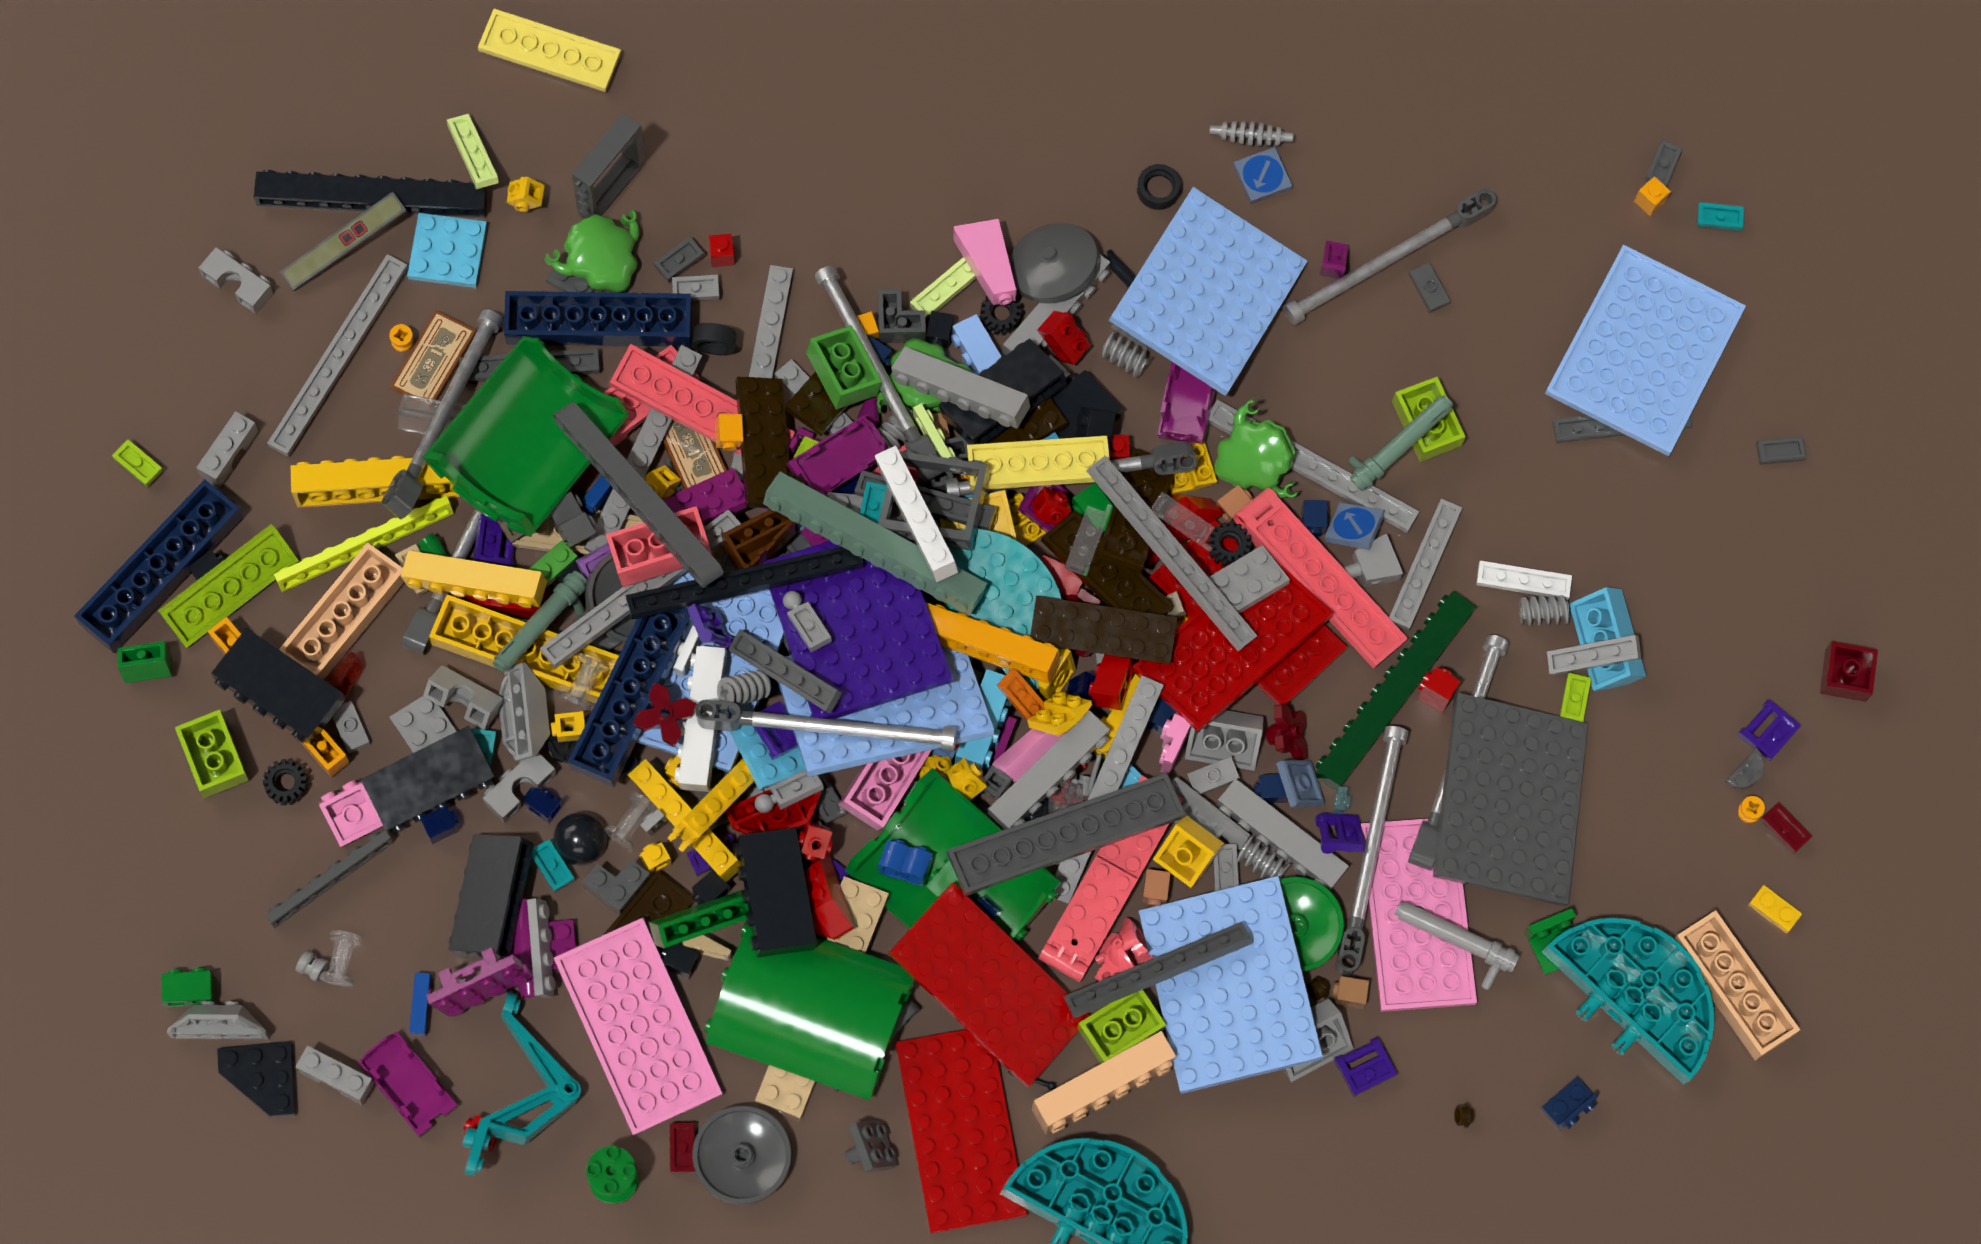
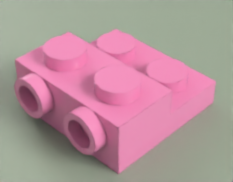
[1159,712,1191,776]
[318,780,383,847]

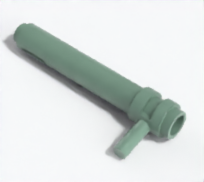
[1349,395,1453,491]
[493,571,587,672]

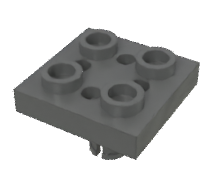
[845,1120,898,1172]

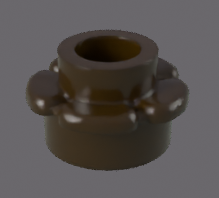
[1307,977,1329,1000]
[1454,1104,1474,1128]

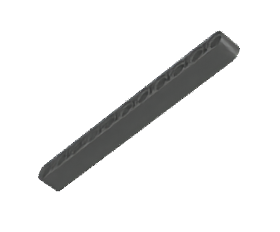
[553,401,724,588]

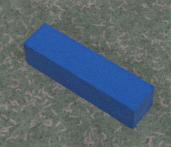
[581,475,613,516]
[409,973,431,1036]

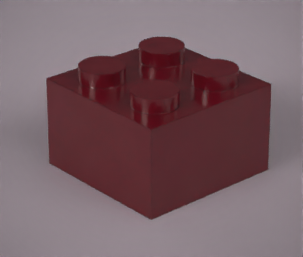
[1820,641,1878,702]

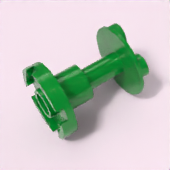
[586,1145,638,1204]

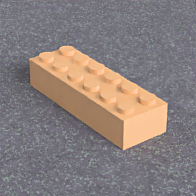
[279,542,404,680]
[1674,910,1800,1061]
[1032,1031,1176,1135]

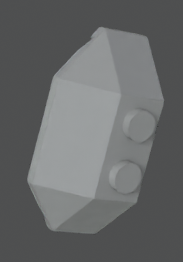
[499,663,550,761]
[167,1001,269,1039]

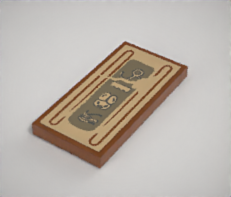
[390,310,476,410]
[662,420,727,490]

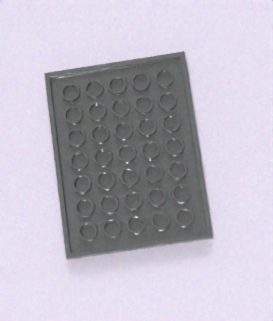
[1433,693,1588,906]

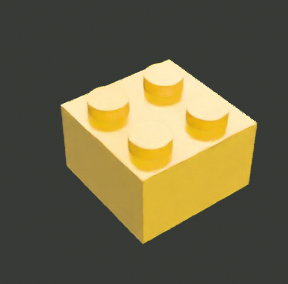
[1153,815,1224,888]

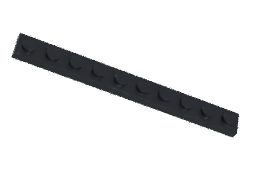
[626,547,863,620]

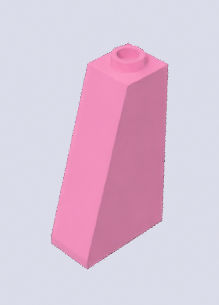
[953,219,1016,305]
[992,729,1067,783]

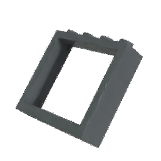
[572,113,645,218]
[878,450,990,550]

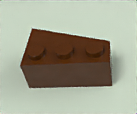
[722,509,795,570]

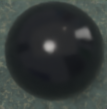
[553,812,607,866]

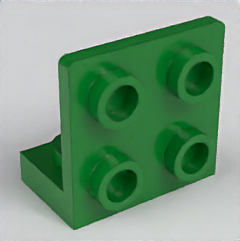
[1524,908,1576,975]

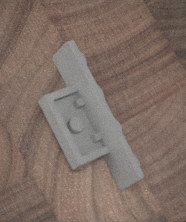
[1171,777,1250,850]

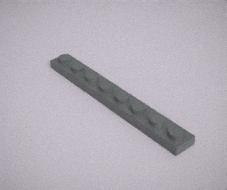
[1064,922,1252,1018]

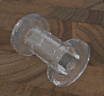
[559,653,610,710]
[604,791,658,850]
[319,930,363,987]

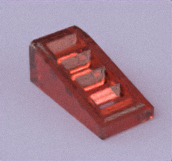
[325,652,365,704]

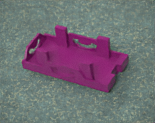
[1157,362,1215,444]
[787,416,887,495]
[662,468,747,527]
[426,947,533,1017]
[358,1031,458,1138]

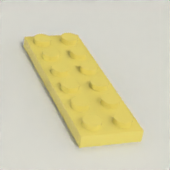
[478,9,621,92]
[967,436,1110,490]

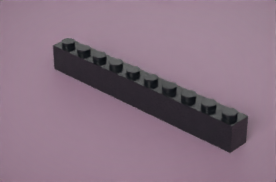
[253,170,487,218]

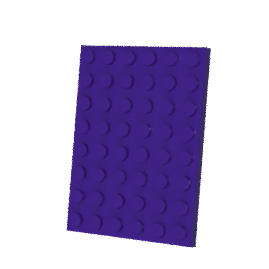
[763,541,953,720]

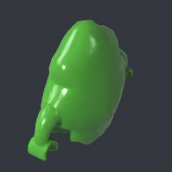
[544,210,639,293]
[877,338,974,414]
[1214,398,1299,498]

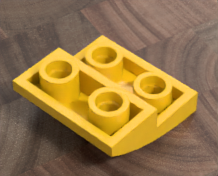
[1168,441,1217,496]
[1008,493,1046,547]
[1027,692,1092,736]

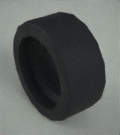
[1137,164,1181,210]
[692,323,737,355]

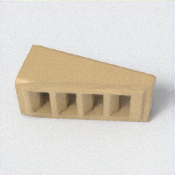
[683,935,732,961]

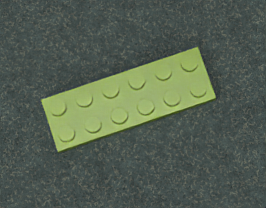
[158,524,299,648]

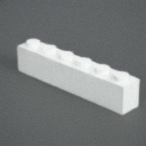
[874,446,958,583]
[675,646,728,792]

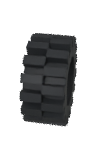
[980,296,1022,336]
[1207,522,1252,567]
[263,759,308,806]

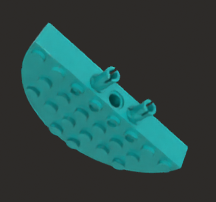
[943,529,1062,692]
[1542,918,1714,1085]
[1000,1138,1188,1244]

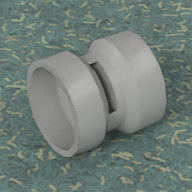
[295,950,329,983]

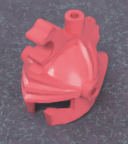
[1094,917,1154,982]

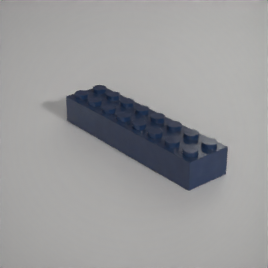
[504,291,692,347]
[74,479,243,654]
[568,608,693,788]

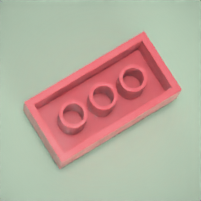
[606,506,712,587]

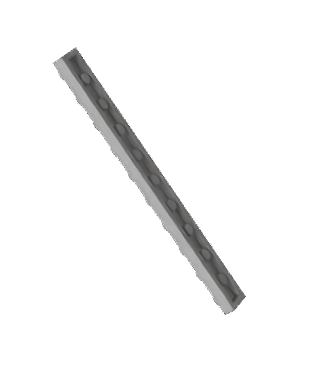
[267,254,408,457]
[731,265,793,483]
[584,345,702,552]
[1208,399,1419,533]
[1087,455,1257,651]
[540,509,741,669]
[1054,676,1164,904]

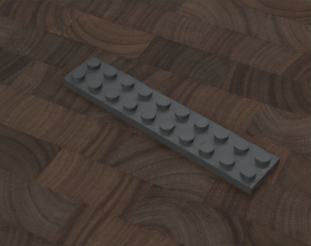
[946,773,1186,896]

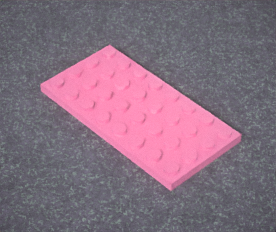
[1360,819,1477,1012]
[554,918,723,1136]

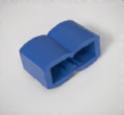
[878,840,933,886]

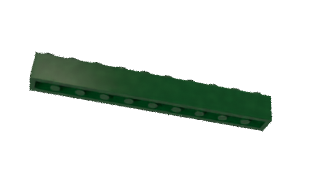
[1315,591,1476,792]

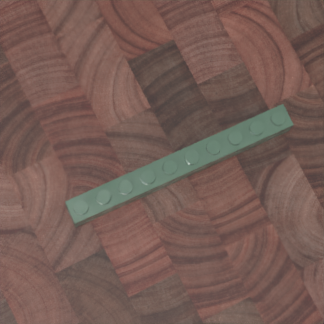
[763,472,987,616]

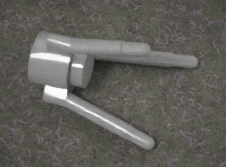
[1070,754,1102,797]

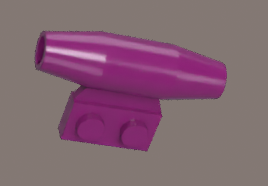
[512,899,576,998]

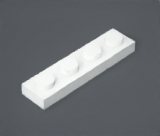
[1476,561,1572,600]

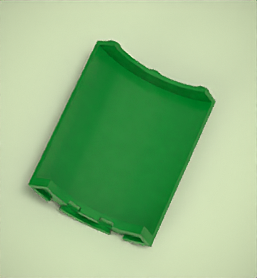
[423,336,629,537]
[845,768,1061,942]
[704,922,915,1101]

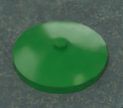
[1280,877,1344,973]

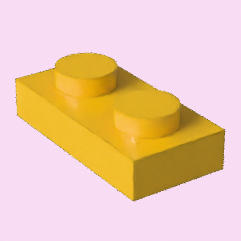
[1748,885,1802,934]

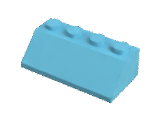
[1569,587,1646,691]

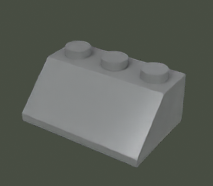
[1185,710,1264,771]
[1283,999,1354,1082]

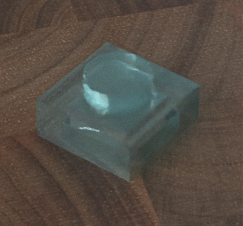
[1332,786,1351,814]

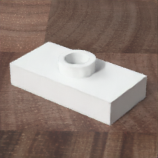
[673,626,701,678]

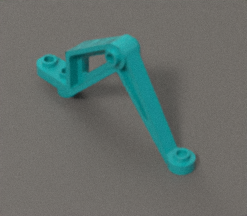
[462,992,581,1176]

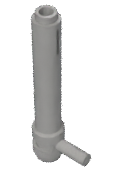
[1394,902,1520,990]

